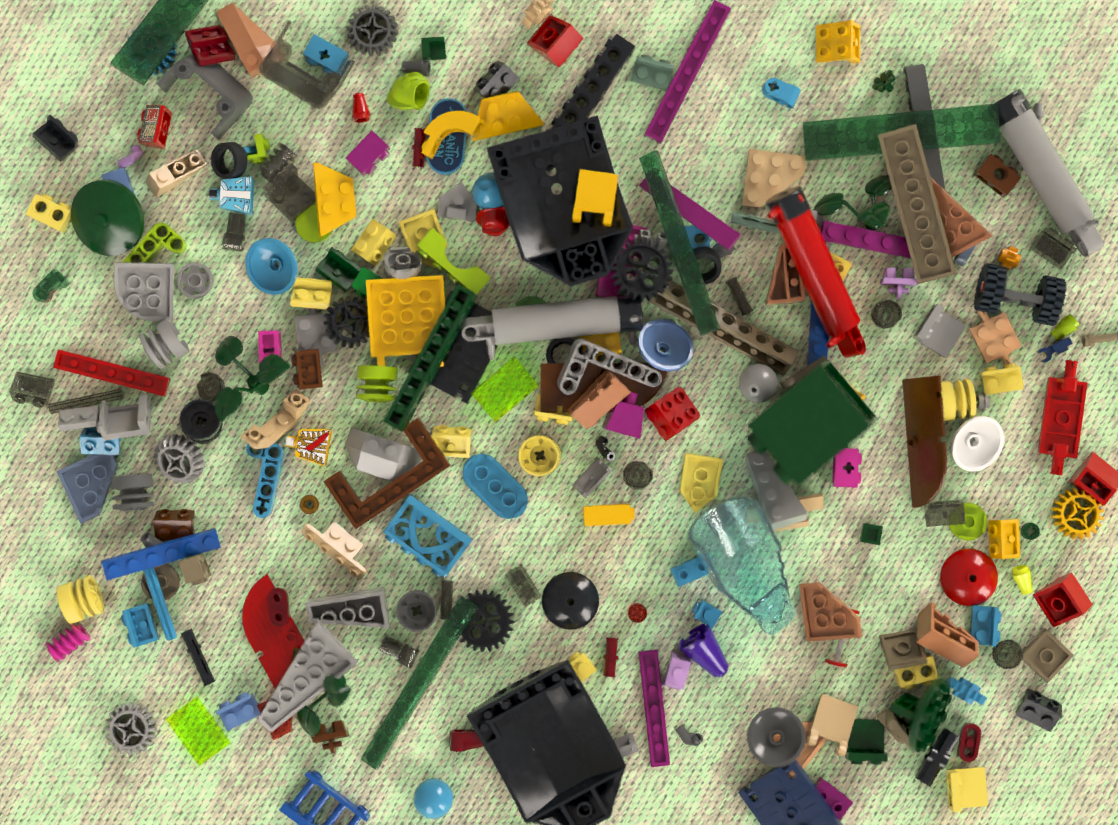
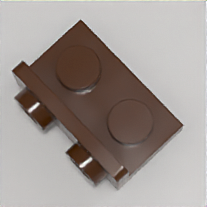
[291,348,323,390]

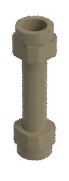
[1082,333,1118,347]

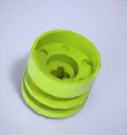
[356,365,398,403]

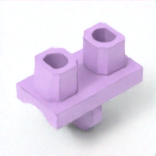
[880,268,918,299]

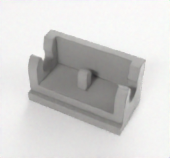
[572,458,612,498]

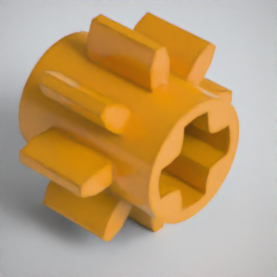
[997,246,1021,270]

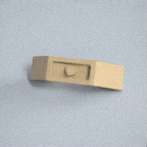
[241,389,310,449]

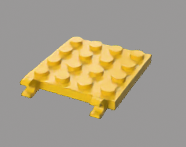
[366,275,445,367]

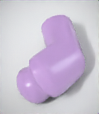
[117,145,143,168]

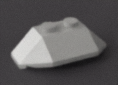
[345,427,421,481]

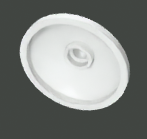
[951,416,1004,471]

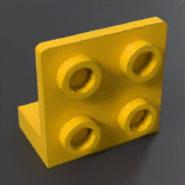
[816,20,860,63]

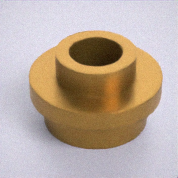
[300,495,319,514]

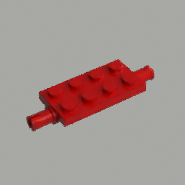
[1037,360,1088,476]

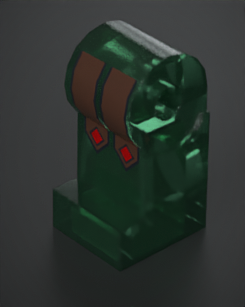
[32,269,71,303]

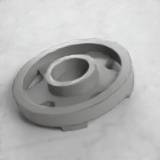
[177,262,213,299]

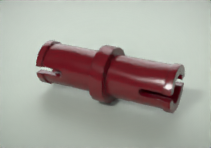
[412,128,426,168]
[603,637,619,677]

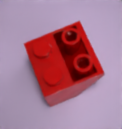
[1068,452,1118,506]

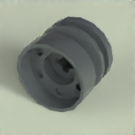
[111,474,154,512]
[396,590,437,632]

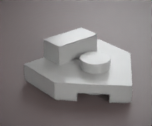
[437,182,477,222]

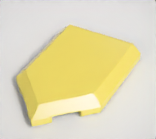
[398,209,447,269]
[679,453,723,513]

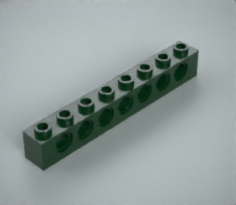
[383,284,478,432]

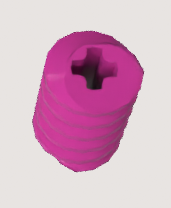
[46,623,91,663]

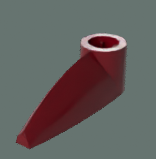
[450,729,483,752]

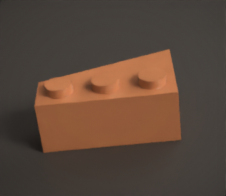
[765,244,806,306]
[567,369,631,429]
[917,602,979,668]

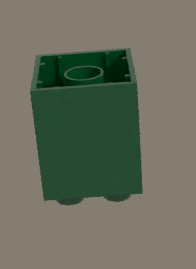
[746,359,878,486]

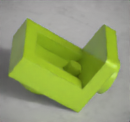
[247,133,270,164]

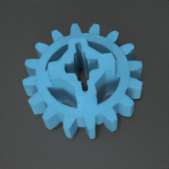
[948,676,987,705]

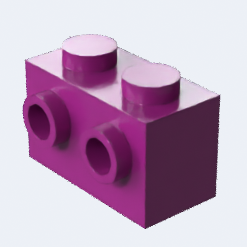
[346,131,390,176]
[814,776,853,820]

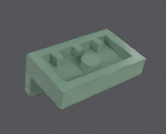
[631,55,674,91]

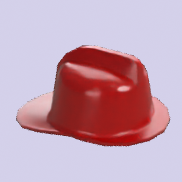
[476,206,510,236]

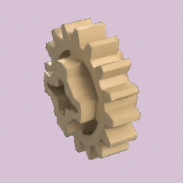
[522,0,555,29]

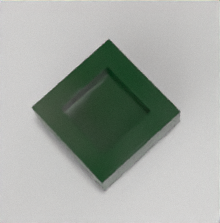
[860,523,883,545]

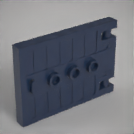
[738,760,843,825]

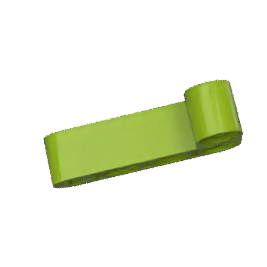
[122,222,187,263]

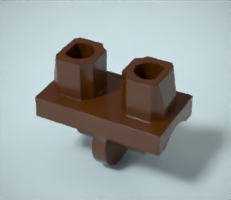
[312,720,349,754]

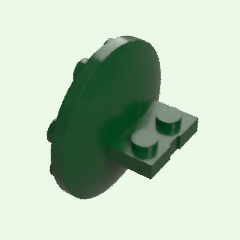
[889,677,952,753]

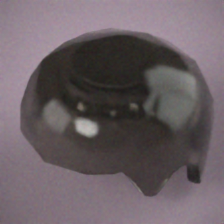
[871,300,902,329]
[196,372,225,403]
[623,461,653,490]
[992,639,1023,669]

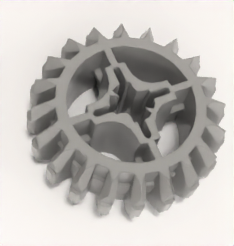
[153,434,206,485]
[104,702,158,755]

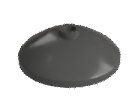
[747,707,806,767]

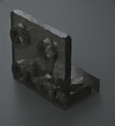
[263,163,316,222]

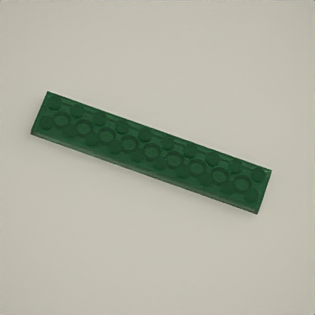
[803,103,1001,161]

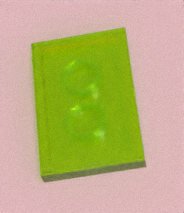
[471,356,539,422]
[166,696,231,766]

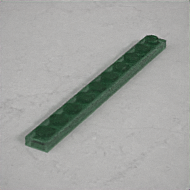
[639,150,720,336]
[361,596,478,770]

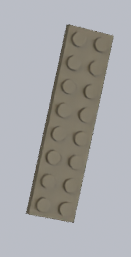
[878,124,956,284]

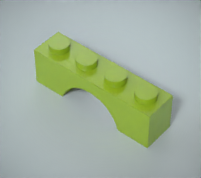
[416,228,491,295]

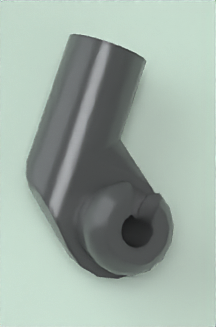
[675,724,703,746]

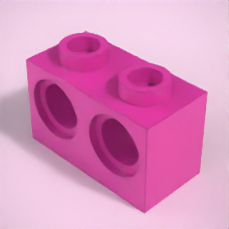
[258,330,282,364]

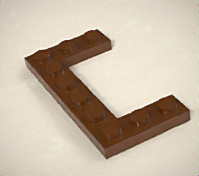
[323,418,451,529]

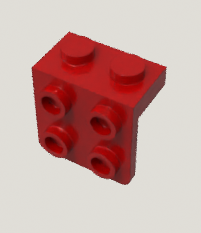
[644,386,701,442]

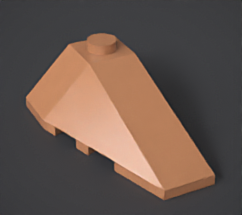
[216,3,285,78]

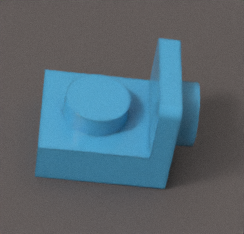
[691,600,722,628]

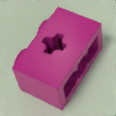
[832,448,862,488]

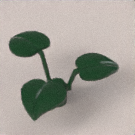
[813,175,892,231]
[214,336,291,422]
[292,647,352,736]

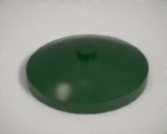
[71,179,144,256]

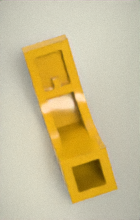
[421,111,485,160]

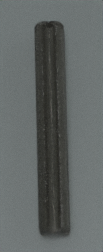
[48,389,124,414]

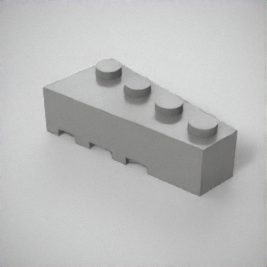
[745,451,808,531]
[306,587,390,629]

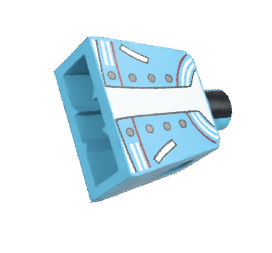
[209,177,254,215]

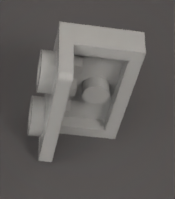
[58,405,99,431]

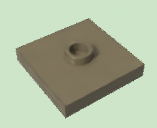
[879,628,927,671]
[1019,628,1074,683]

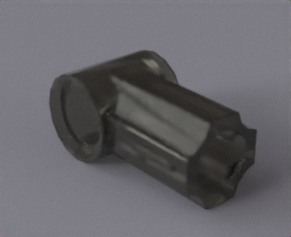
[222,212,246,252]
[379,635,420,668]

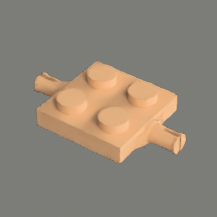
[969,311,1022,365]

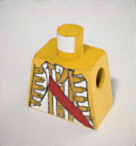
[285,429,332,466]

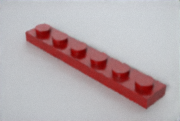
[53,349,171,397]

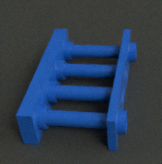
[279,770,370,825]

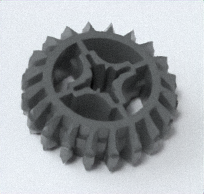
[347,4,399,57]

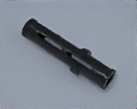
[181,629,216,686]

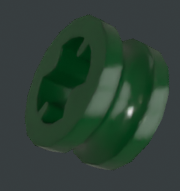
[1021,523,1040,540]

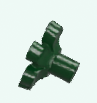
[872,70,896,92]

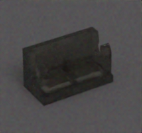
[924,499,966,527]
[505,564,541,607]

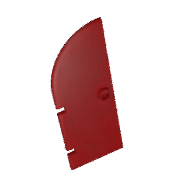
[242,574,305,689]

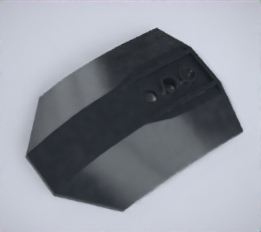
[486,115,634,286]

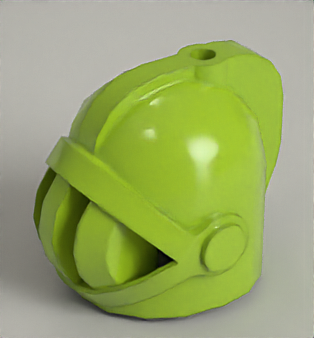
[387,72,430,110]

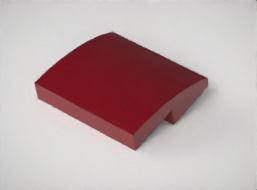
[185,25,236,66]

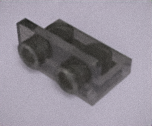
[1029,228,1077,270]
[9,372,55,408]

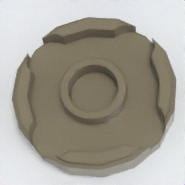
[141,564,180,600]

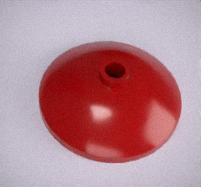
[940,549,998,606]

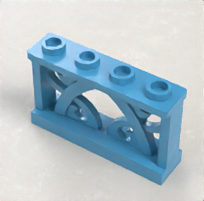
[383,494,473,578]

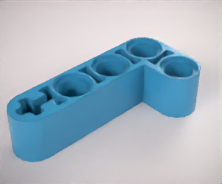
[246,444,285,518]

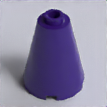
[678,624,729,677]

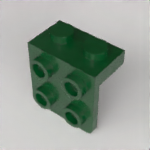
[845,719,888,765]

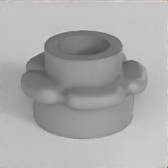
[976,393,990,412]

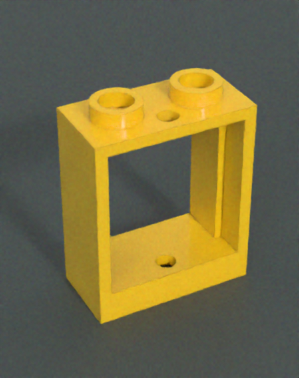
[583,504,635,526]

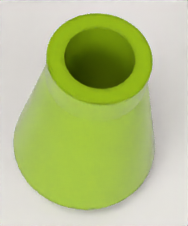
[1050,314,1080,341]

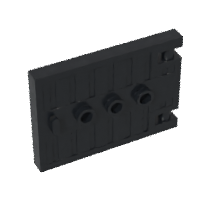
[408,291,498,404]

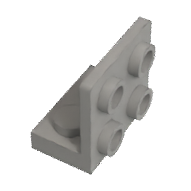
[913,304,965,358]

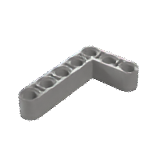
[557,339,662,395]

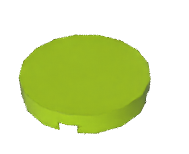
[296,205,333,243]
[948,503,987,541]

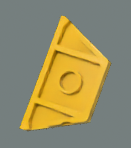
[472,91,544,141]
[312,162,356,237]

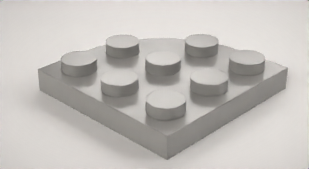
[114,262,174,321]

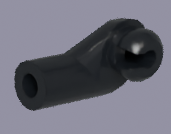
[595,436,615,461]

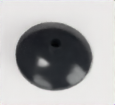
[542,572,599,630]

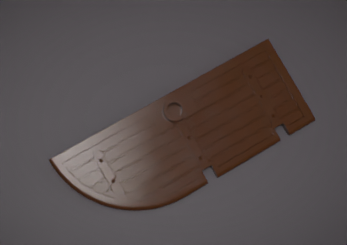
[540,362,667,413]
[902,375,947,508]

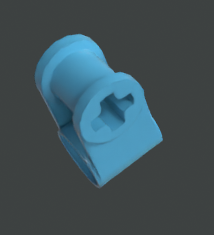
[762,78,801,109]

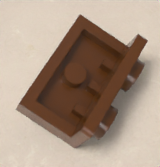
[153,509,195,540]

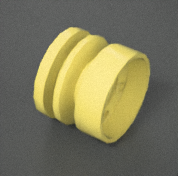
[937,379,976,422]
[519,436,561,476]
[57,575,104,624]

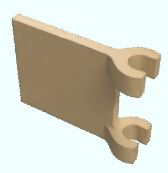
[805,694,858,757]

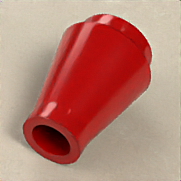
[352,93,371,123]

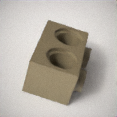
[178,554,211,586]

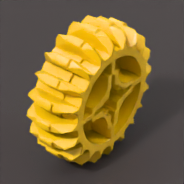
[1051,488,1104,540]

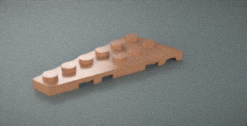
[930,177,993,258]

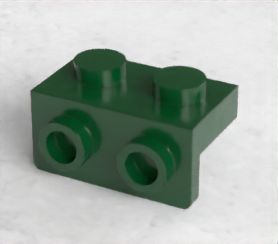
[315,247,361,293]

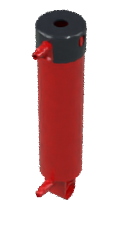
[766,186,866,358]

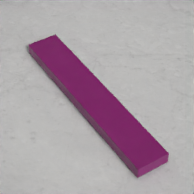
[639,171,741,251]
[638,649,670,767]

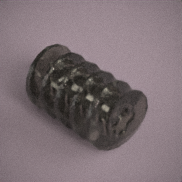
[258,142,298,186]

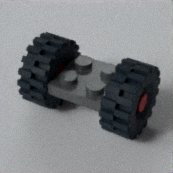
[974,263,1067,326]

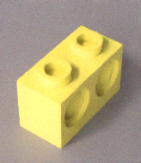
[26,193,71,233]
[894,655,938,690]

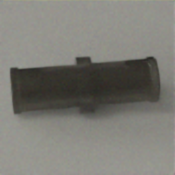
[726,277,753,316]
[439,580,454,620]

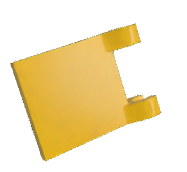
[572,169,618,227]

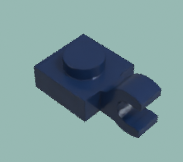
[1037,337,1073,363]

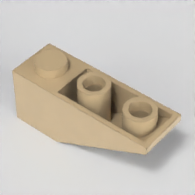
[145,149,208,198]

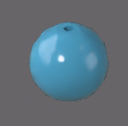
[472,172,503,209]
[414,778,453,819]

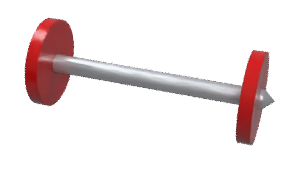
[824,605,860,668]

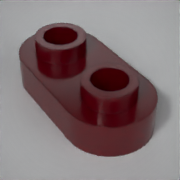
[268,587,290,627]
[957,723,982,762]

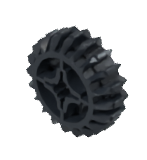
[323,296,370,348]

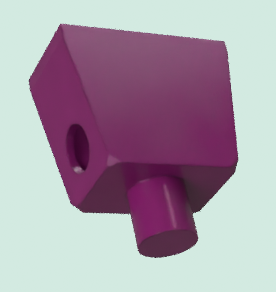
[602,392,644,439]

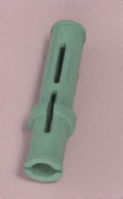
[731,211,780,234]

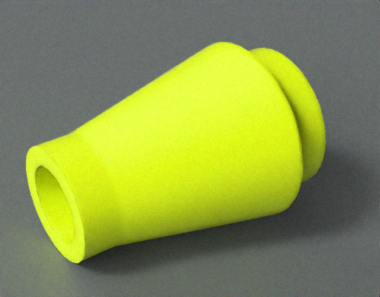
[1011,565,1033,595]

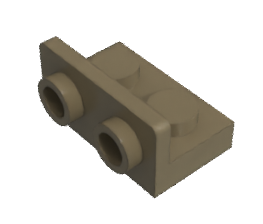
[877,707,910,749]

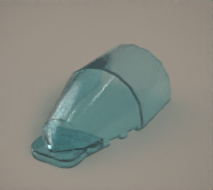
[688,496,795,635]

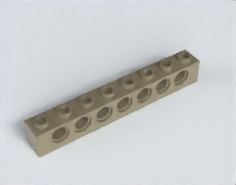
[650,280,798,376]

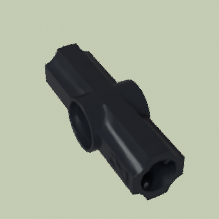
[915,728,959,787]

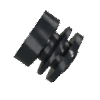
[179,399,223,444]

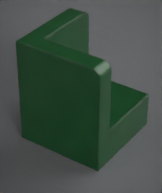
[421,37,446,61]

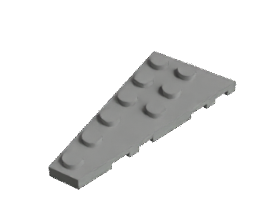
[258,620,358,732]

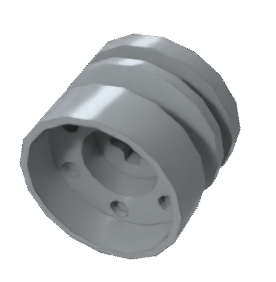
[139,318,190,369]

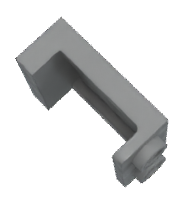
[96,394,152,441]

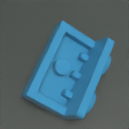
[121,603,160,648]

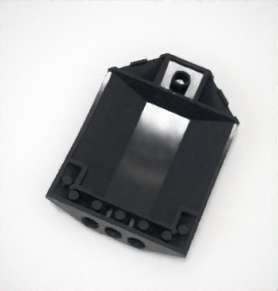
[466,659,626,825]

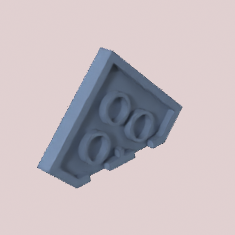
[56,454,119,524]

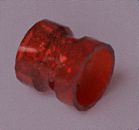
[627,603,647,623]

